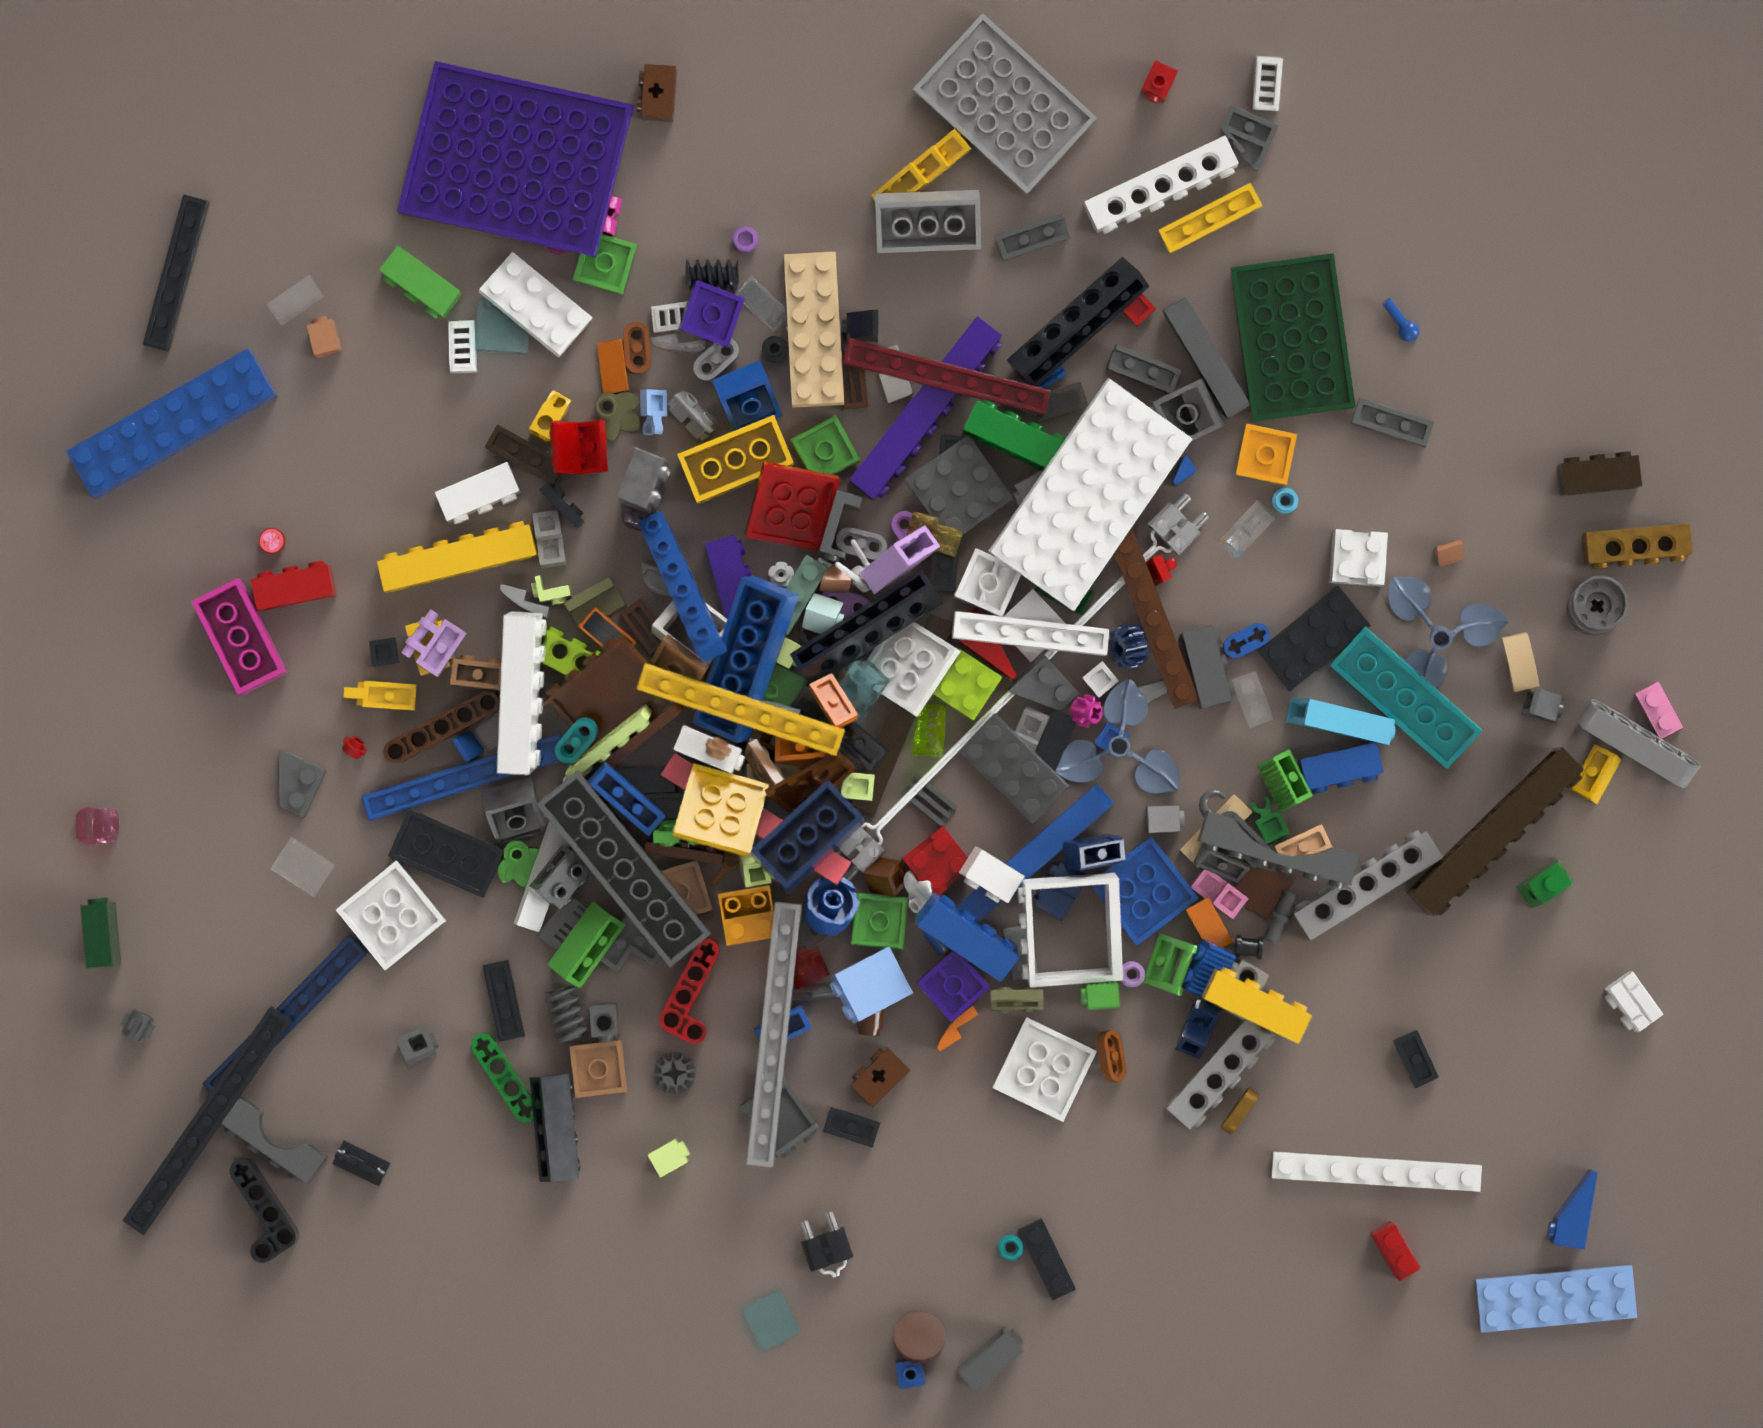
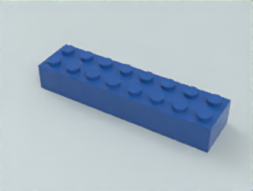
[66,348,278,499]

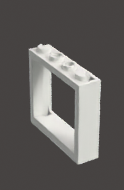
[1017,873,1123,987]

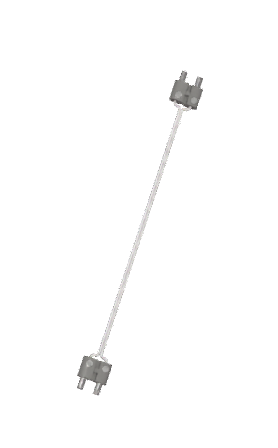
[834,493,1209,881]

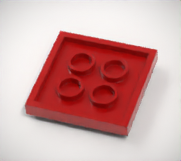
[744,461,840,551]

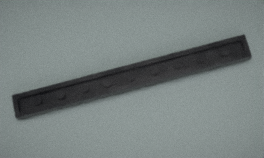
[122,1005,293,1235]

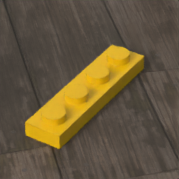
[1158,183,1263,254]

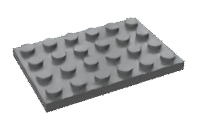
[912,13,1097,195]

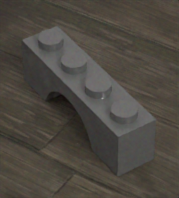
[221,1096,328,1184]

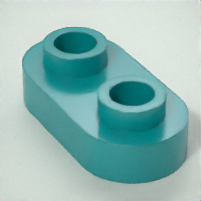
[555,717,598,764]

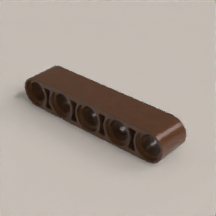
[383,691,500,764]

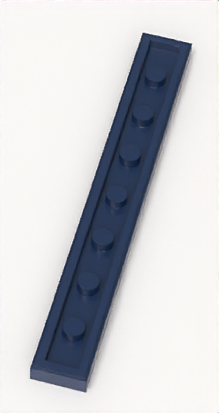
[202,934,369,1092]

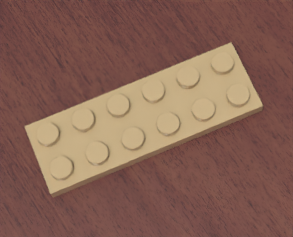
[784,252,844,408]

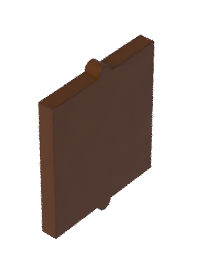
[1235,866,1292,920]

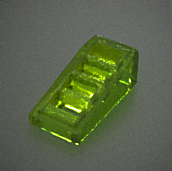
[912,704,946,757]

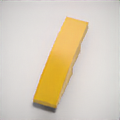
[871,129,972,200]

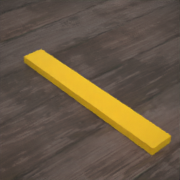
[637,663,845,756]

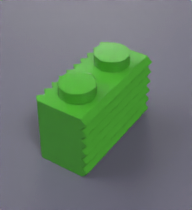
[1257,749,1313,812]
[1080,981,1120,1010]

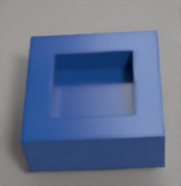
[1094,722,1130,757]

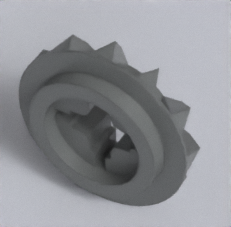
[654,1052,695,1094]

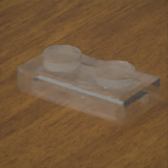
[1232,671,1274,729]

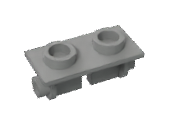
[667,390,719,442]

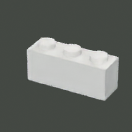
[435,462,521,525]

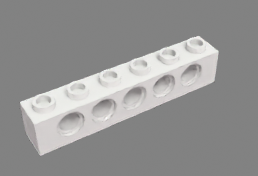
[1083,135,1239,234]

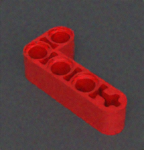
[659,938,720,1044]

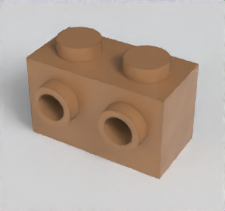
[450,655,502,691]

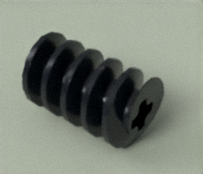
[685,259,739,292]

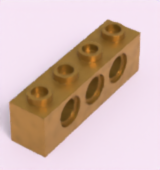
[1582,523,1693,569]

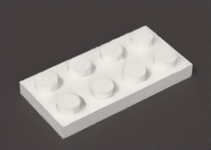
[479,252,593,358]

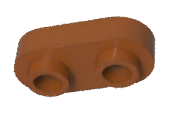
[623,322,652,374]
[1096,1030,1126,1083]

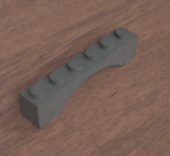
[1197,811,1360,889]

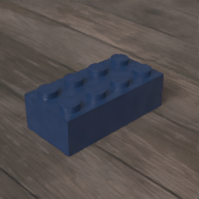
[750,780,864,894]

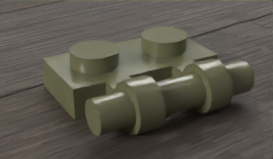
[991,987,1044,1013]

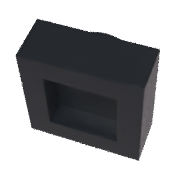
[369,637,400,667]

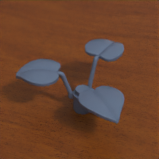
[1388,577,1508,688]
[1056,679,1179,794]

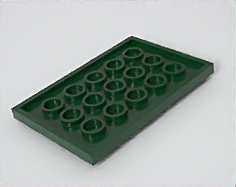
[1230,253,1356,422]

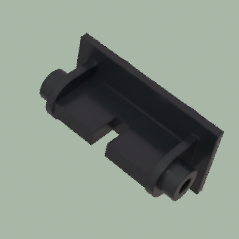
[332,1140,391,1186]

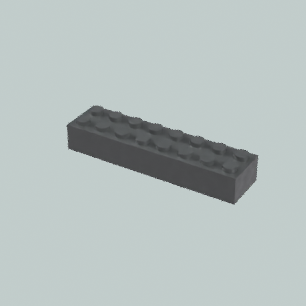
[537,770,711,967]

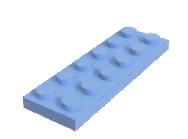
[1475,1265,1637,1333]

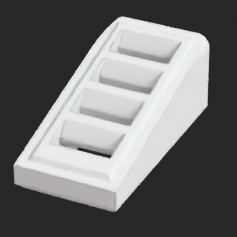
[1252,56,1283,111]
[651,302,687,333]
[448,320,477,374]

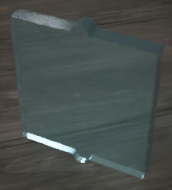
[742,1290,801,1350]

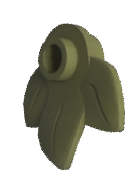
[595,392,640,441]

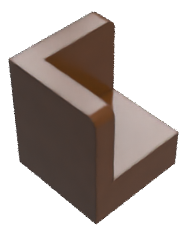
[863,857,906,897]

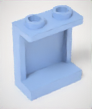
[830,947,913,1024]

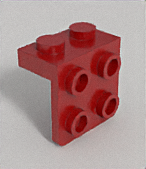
[549,420,608,475]

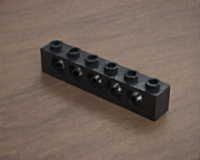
[1007,257,1150,386]
[790,569,943,684]

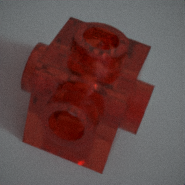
[793,946,830,990]

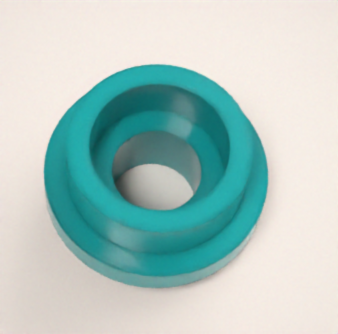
[997,1234,1023,1261]

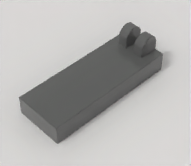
[996,213,1071,261]
[1107,344,1181,394]

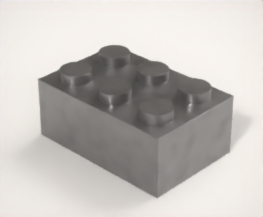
[617,448,671,514]

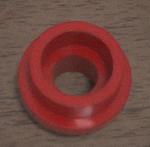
[342,736,367,759]

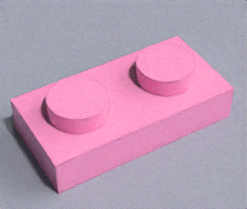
[1634,682,1683,739]

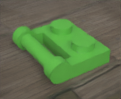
[1142,933,1198,996]

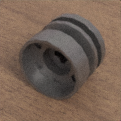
[1567,576,1628,636]

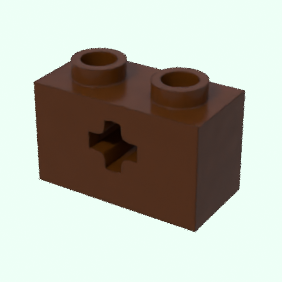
[637,64,677,122]
[851,1048,910,1107]

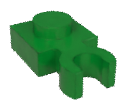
[1251,796,1290,845]

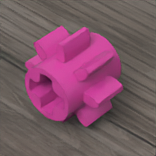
[1070,694,1103,728]

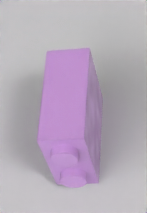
[860,525,940,594]

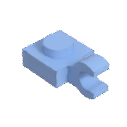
[640,389,667,436]

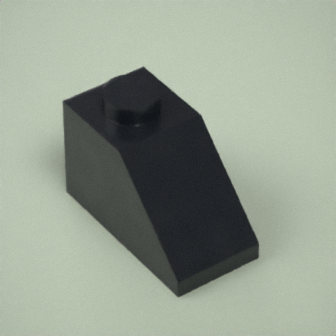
[842,310,878,342]

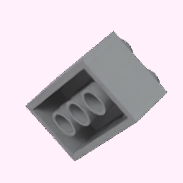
[875,190,981,253]

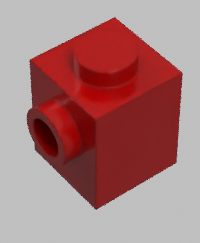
[1140,60,1178,104]

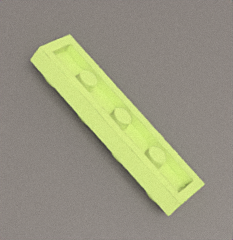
[565,704,652,778]

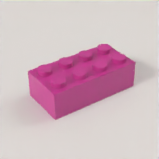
[191,578,289,696]

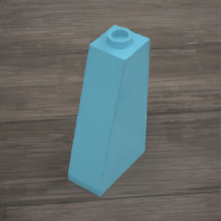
[1285,697,1396,745]

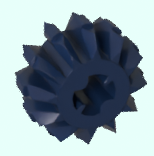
[1108,624,1149,669]

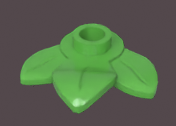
[498,840,539,888]

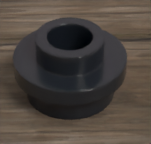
[762,336,788,362]

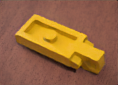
[343,681,417,711]

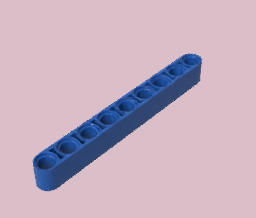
[923,783,1114,955]

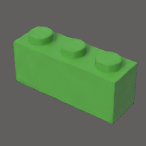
[379,245,463,319]
[547,901,626,988]

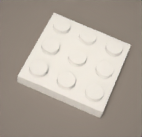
[856,622,960,717]
[336,860,446,970]
[992,1017,1097,1122]

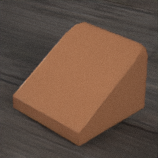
[1433,539,1464,567]
[819,565,853,593]

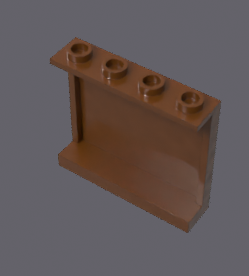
[542,635,685,768]

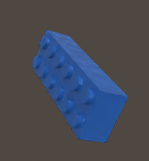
[692,576,799,743]

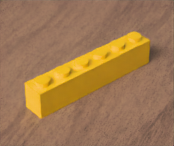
[377,521,538,593]

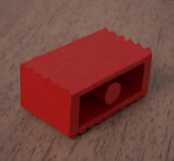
[1370,1221,1421,1281]

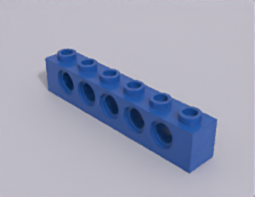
[638,511,727,662]

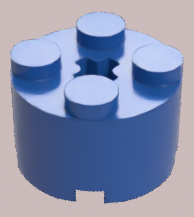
[802,877,859,936]

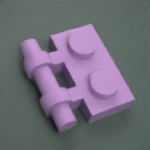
[401,609,467,677]

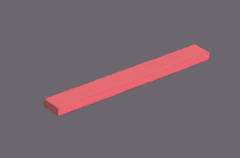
[661,753,851,885]

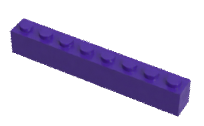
[849,316,1002,501]

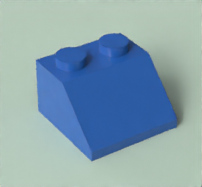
[712,360,783,431]

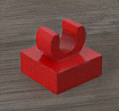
[1146,554,1178,586]

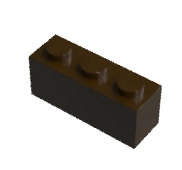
[1557,451,1642,496]

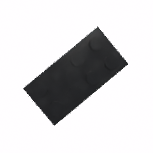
[1257,586,1371,692]
[388,808,504,898]

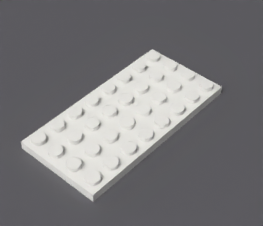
[989,378,1192,611]

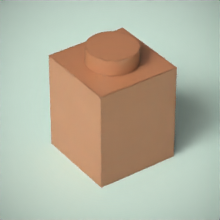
[306,316,343,358]

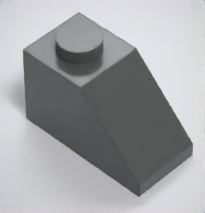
[1521,687,1564,722]

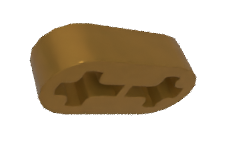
[1220,1087,1260,1135]

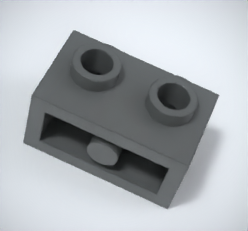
[529,845,591,909]

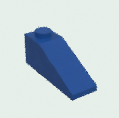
[1547,1169,1598,1250]

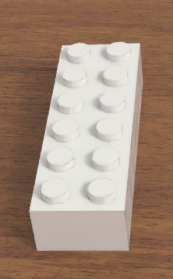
[497,612,547,775]

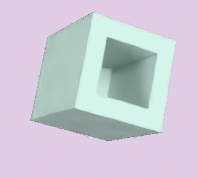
[802,593,845,634]

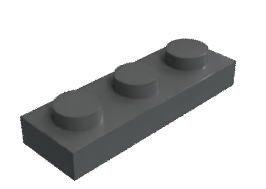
[1351,398,1434,447]

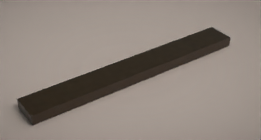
[851,613,953,815]

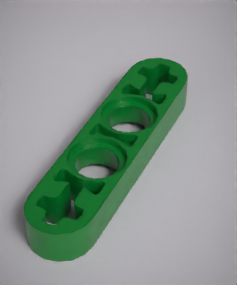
[471,1033,533,1123]

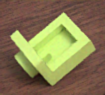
[531,575,572,605]

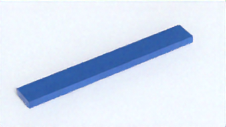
[361,734,561,821]

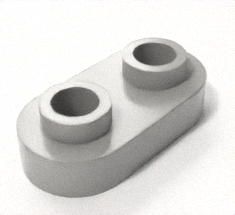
[693,339,739,382]
[836,527,887,560]

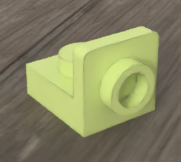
[837,772,875,801]

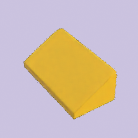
[1570,744,1621,804]

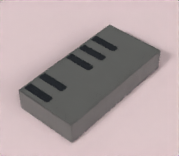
[537,897,587,951]

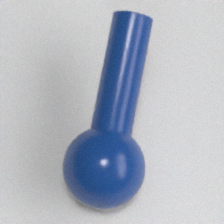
[1382,298,1420,342]

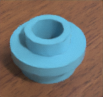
[1272,488,1298,514]

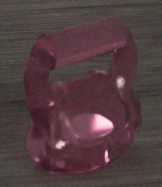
[76,807,119,845]

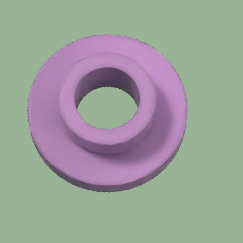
[1120,961,1145,987]

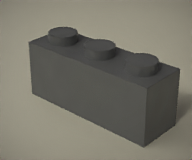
[1181,625,1235,709]

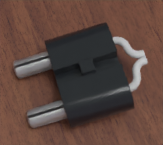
[800,1212,854,1278]

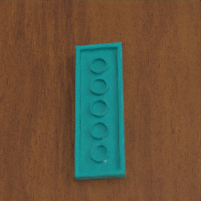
[1330,626,1483,769]

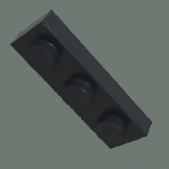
[1018,1218,1076,1301]

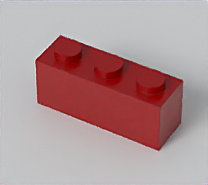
[251,561,337,611]

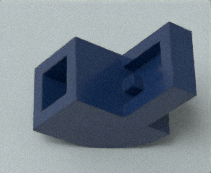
[1175,999,1222,1059]

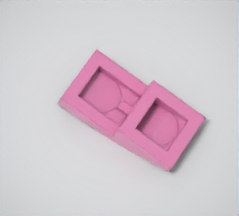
[1190,869,1249,919]

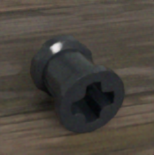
[1235,935,1263,960]

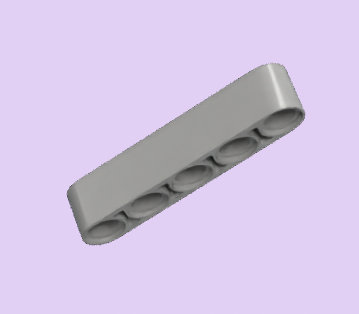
[1577,699,1701,788]

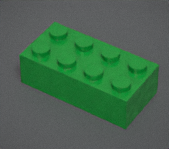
[962,399,1066,471]

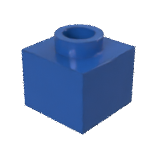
[895,1359,926,1389]

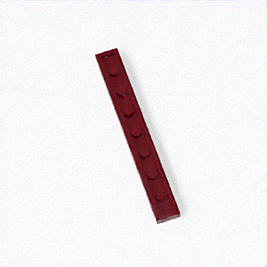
[842,338,1051,416]

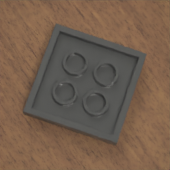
[905,435,1014,544]

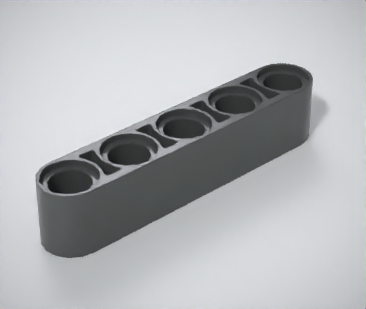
[1162,297,1250,419]

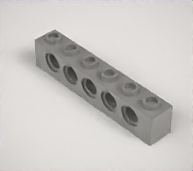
[1292,829,1443,941]
[1165,991,1276,1129]

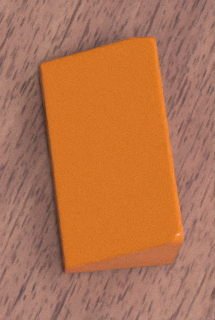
[597,339,629,394]

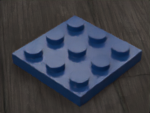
[1090,836,1199,946]

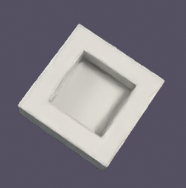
[1082,661,1119,698]

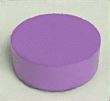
[733,226,759,253]

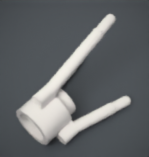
[818,539,870,592]

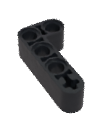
[230,1157,299,1263]

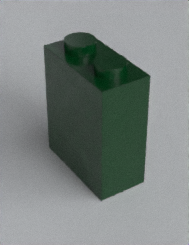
[80,898,121,968]

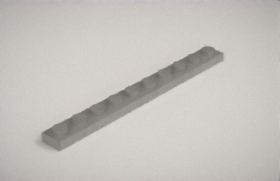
[747,902,801,1167]

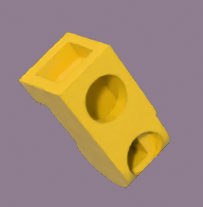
[529,390,572,444]

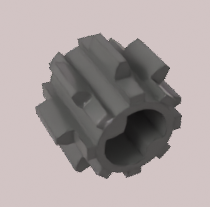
[120,1009,155,1042]

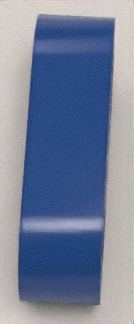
[1223,623,1270,659]

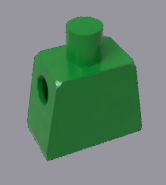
[1516,858,1573,908]

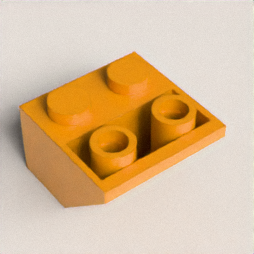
[718,885,774,946]

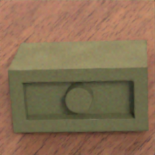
[564,577,626,631]

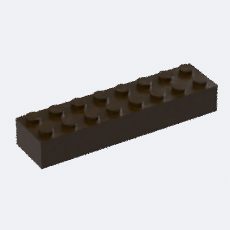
[1406,747,1585,916]

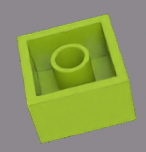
[932,649,1002,721]

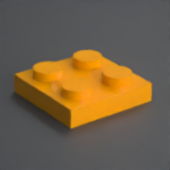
[1235,423,1297,486]

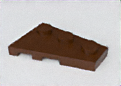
[764,752,856,814]

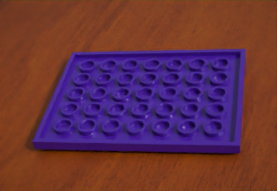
[397,61,634,258]

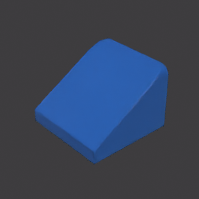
[1171,454,1197,487]
[453,731,484,762]

